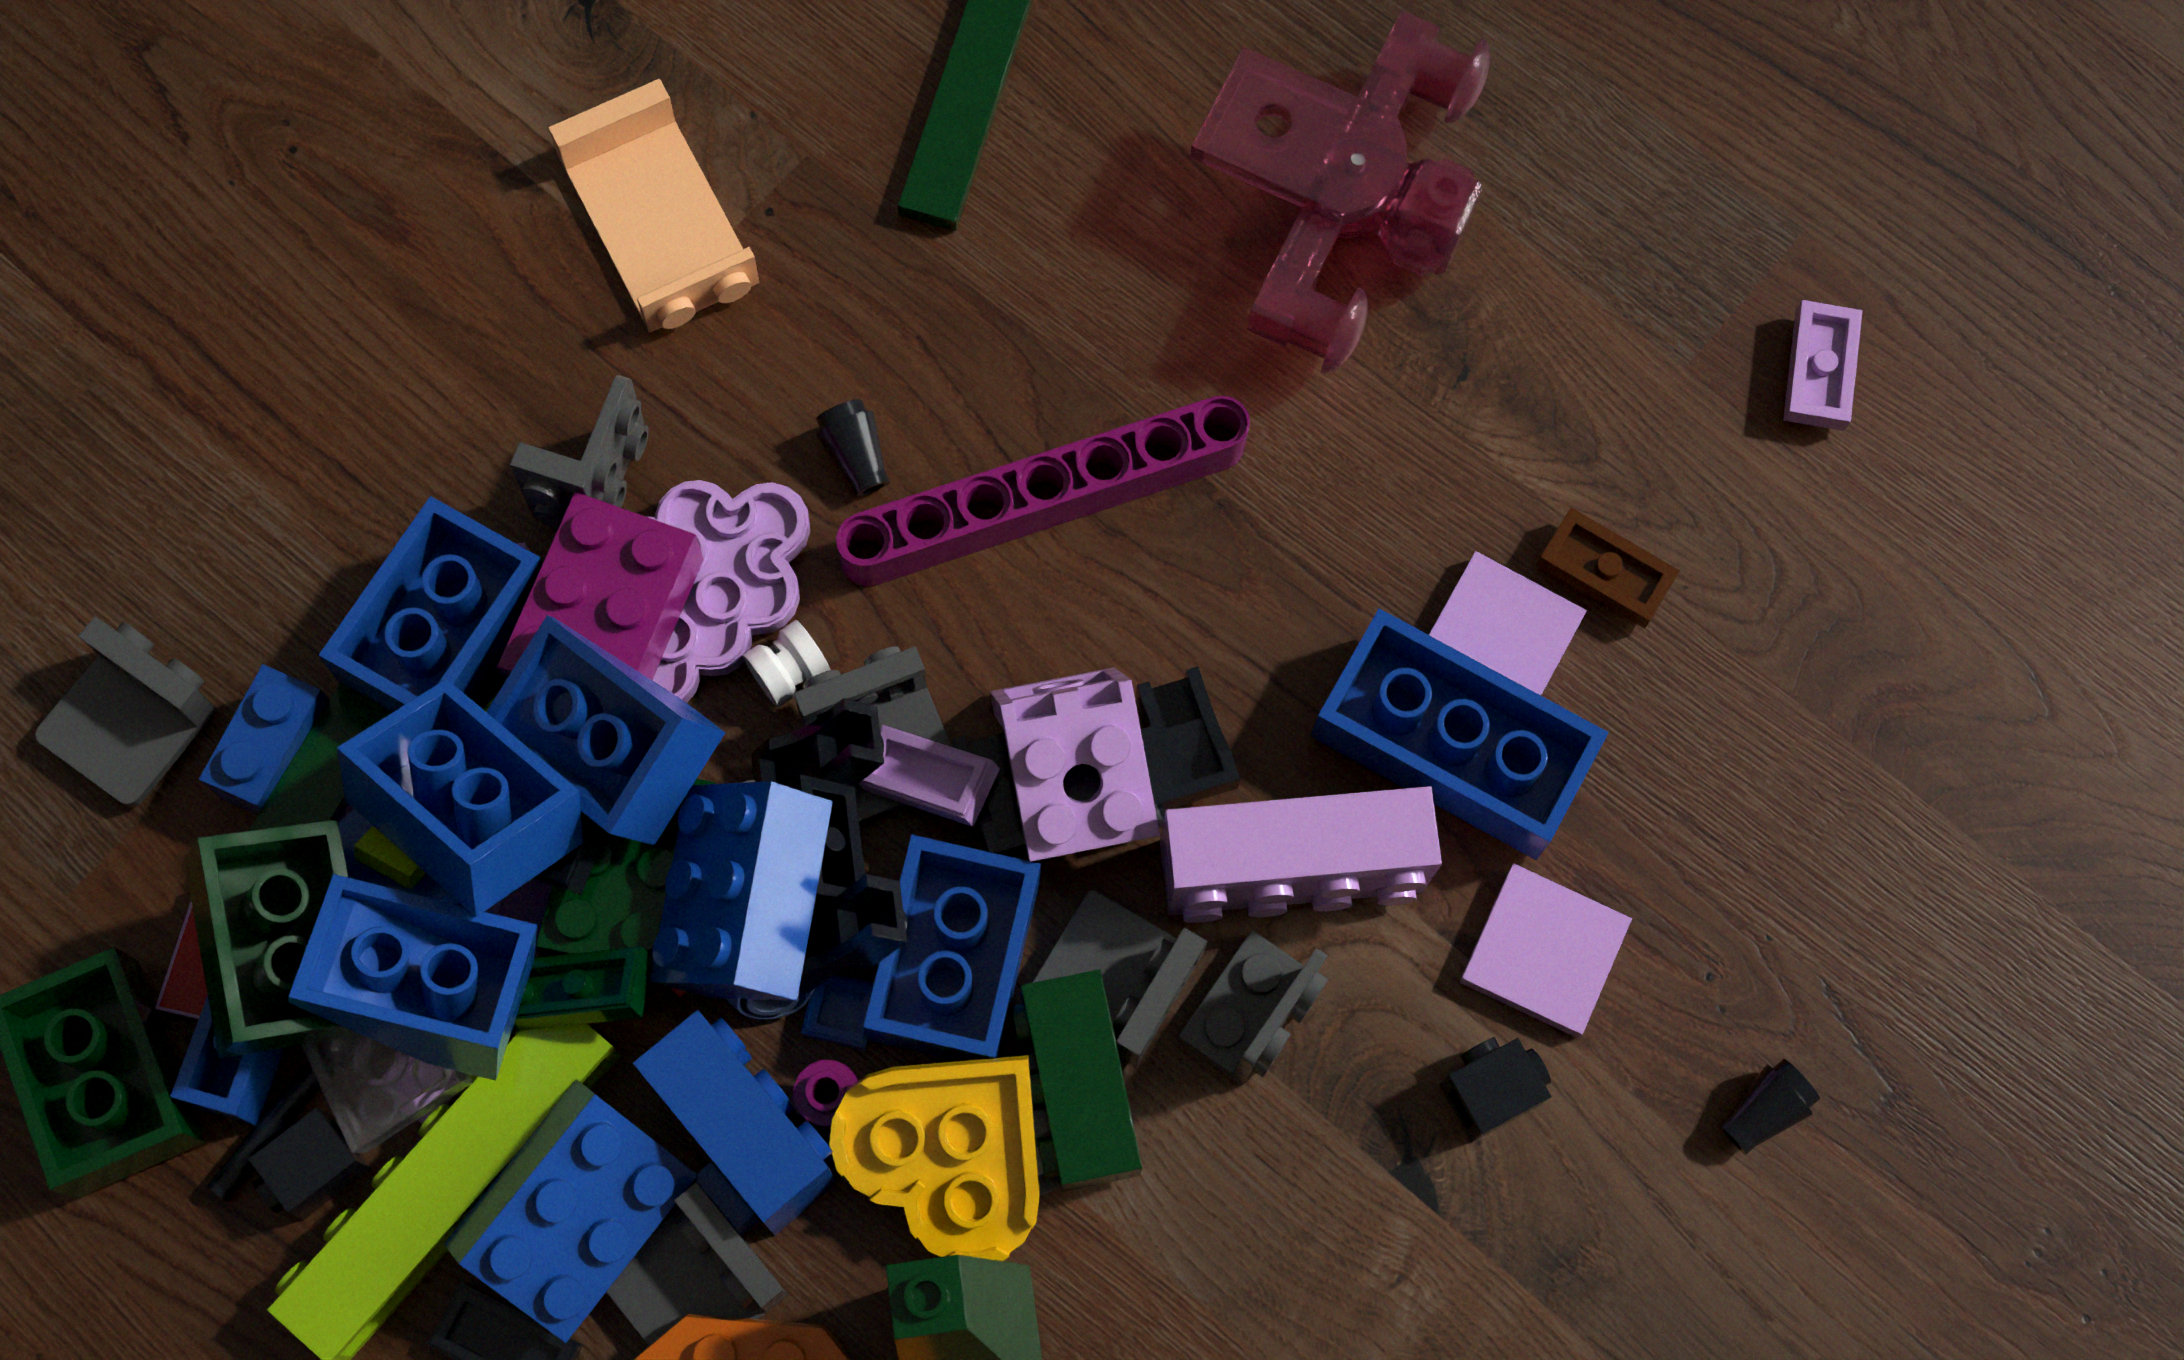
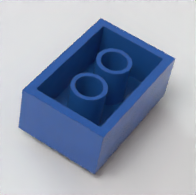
[319,496,543,712]
[337,679,583,917]
[649,781,833,1001]
[863,835,1041,1061]
[633,1010,837,1236]
[444,1079,698,1343]

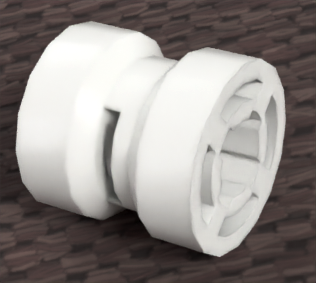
[742,620,831,708]

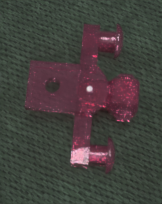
[1190,10,1491,373]

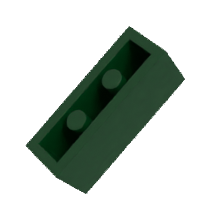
[1011,969,1143,1192]

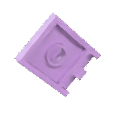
[990,667,1160,862]

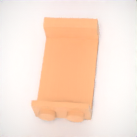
[548,78,760,333]

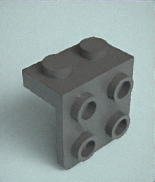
[510,375,649,529]
[35,616,218,807]
[794,646,952,824]

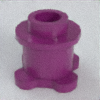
[790,1060,859,1139]

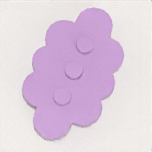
[648,480,811,703]

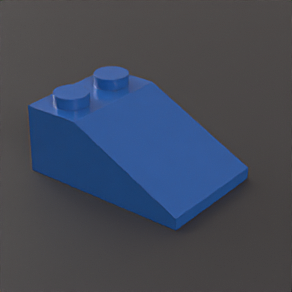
[487,615,726,845]
[288,874,537,1081]

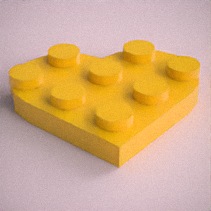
[829,1055,1040,1261]

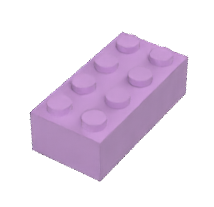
[1160,786,1442,923]

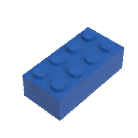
[1310,608,1609,860]

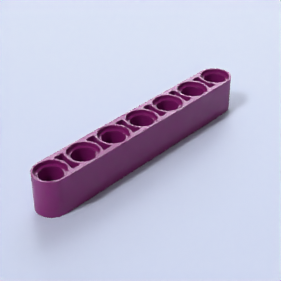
[836,396,1250,587]

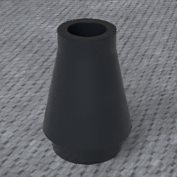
[816,399,890,497]
[1719,1059,1820,1155]

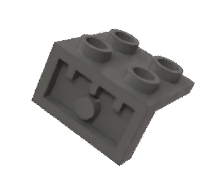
[1033,890,1207,1068]
[1177,930,1329,1085]
[607,1183,789,1346]

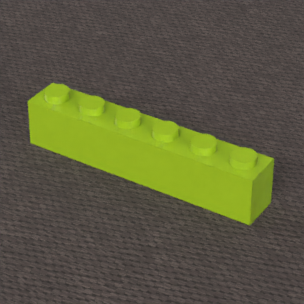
[267,1023,621,1360]

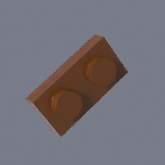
[1536,507,1680,629]

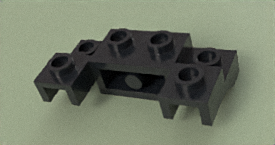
[952,666,1241,857]
[751,698,907,993]

